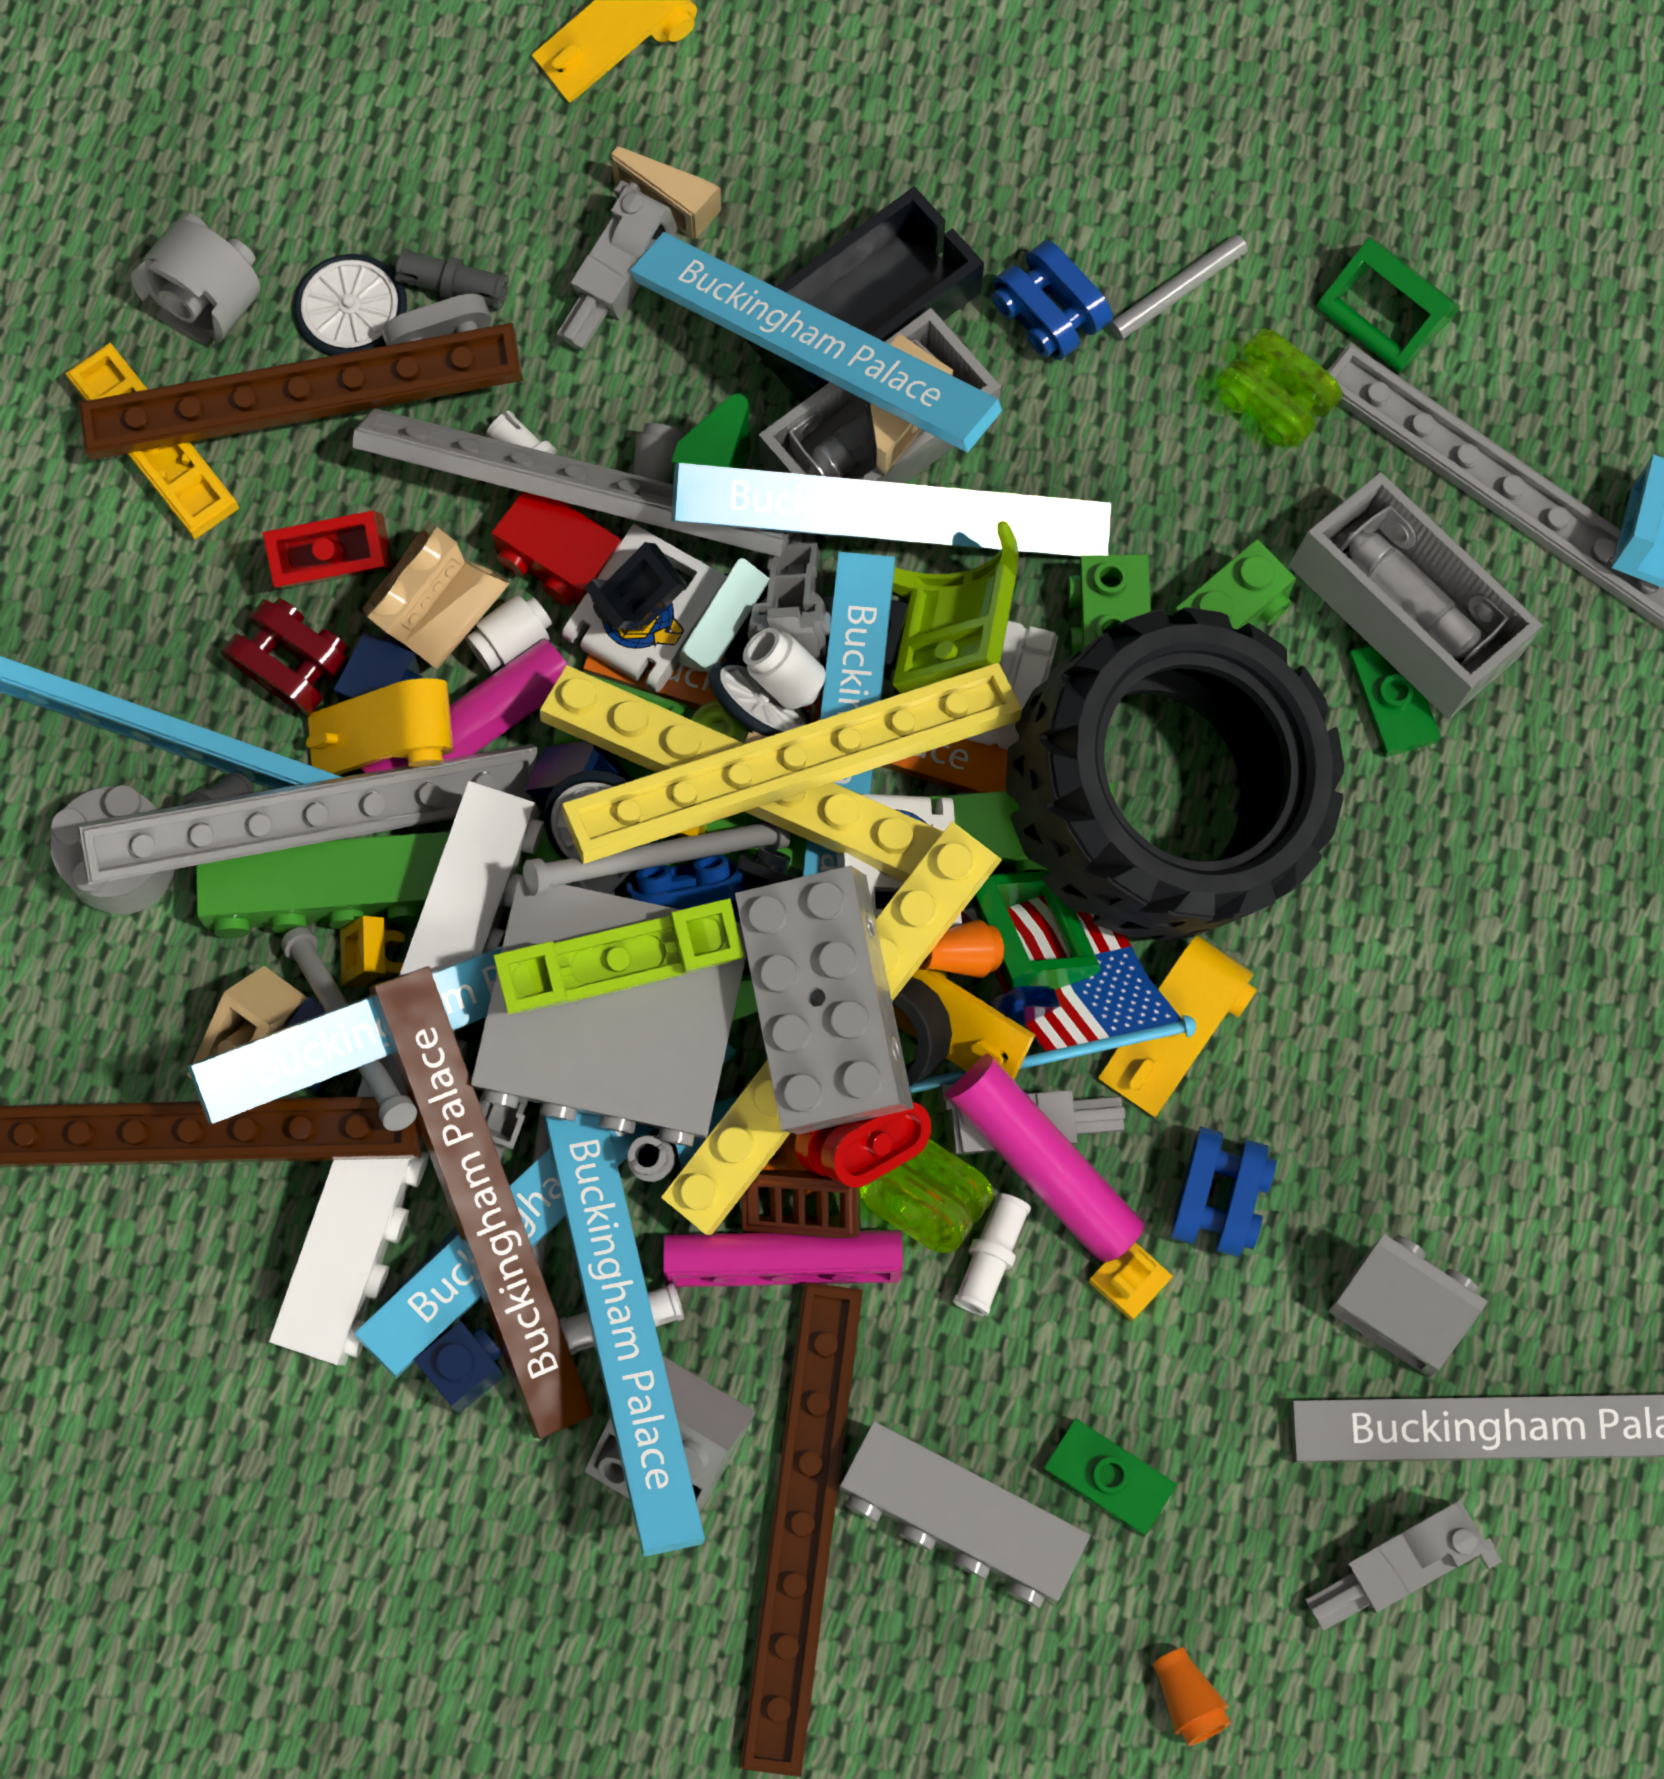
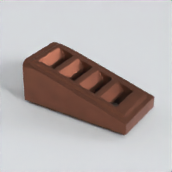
[741,1170,861,1238]

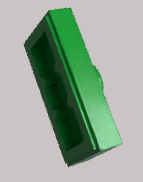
[1348,645,1441,758]
[1042,1418,1178,1537]

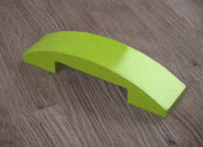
[493,898,745,1015]

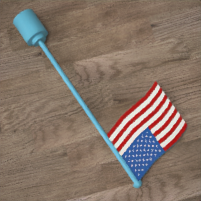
[675,895,1196,1169]

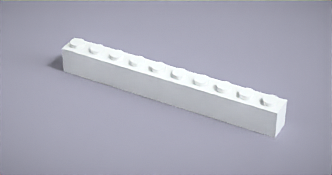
[269,781,544,1366]

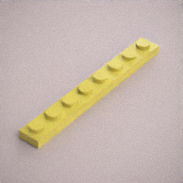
[562,662,1022,864]
[540,665,944,882]
[661,821,1002,1235]

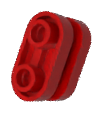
[795,1101,931,1188]

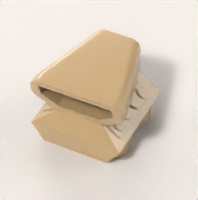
[362,520,510,669]

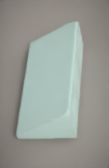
[678,558,770,673]

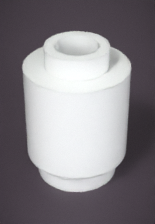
[465,594,552,674]
[743,628,826,710]

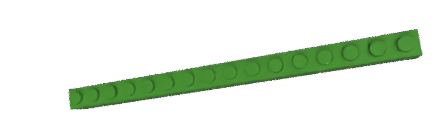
[196,783,1115,938]

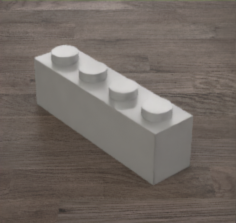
[840,1421,1091,1609]

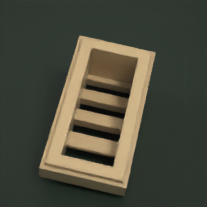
[611,146,721,239]

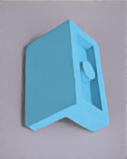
[1612,454,1664,588]

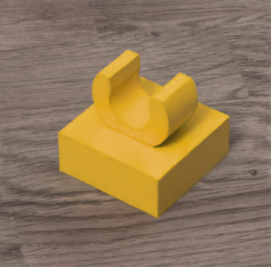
[340,916,404,987]
[1088,1242,1173,1322]

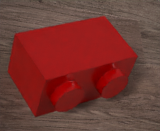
[491,491,622,606]
[263,511,394,589]

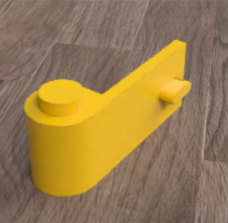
[532,0,697,102]
[306,678,453,775]
[1098,935,1258,1118]
[893,968,1035,1080]

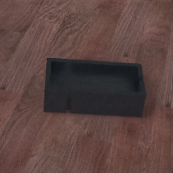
[746,186,984,403]

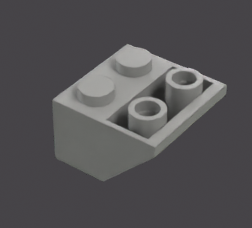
[1328,1234,1488,1378]
[584,1356,756,1513]

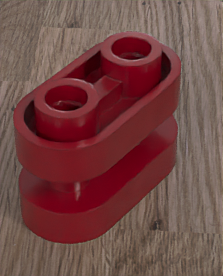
[220,598,349,717]

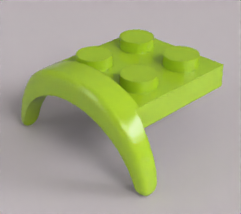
[892,520,1019,694]

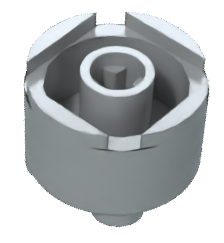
[131,212,260,345]
[50,785,175,915]

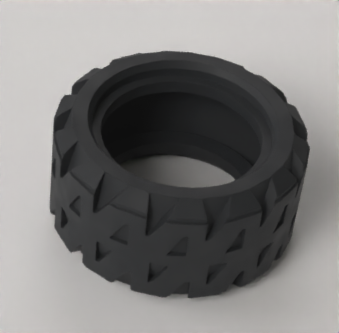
[1006,607,1344,941]

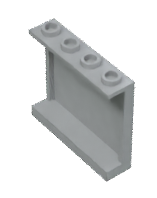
[471,875,747,1147]

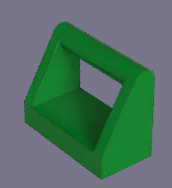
[1316,237,1461,374]
[671,393,751,482]
[972,871,1101,1004]

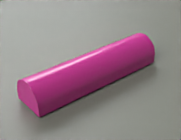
[360,638,568,773]
[944,1053,1144,1263]
[664,1230,903,1287]

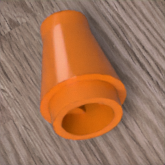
[919,920,1004,978]
[1152,1647,1231,1746]

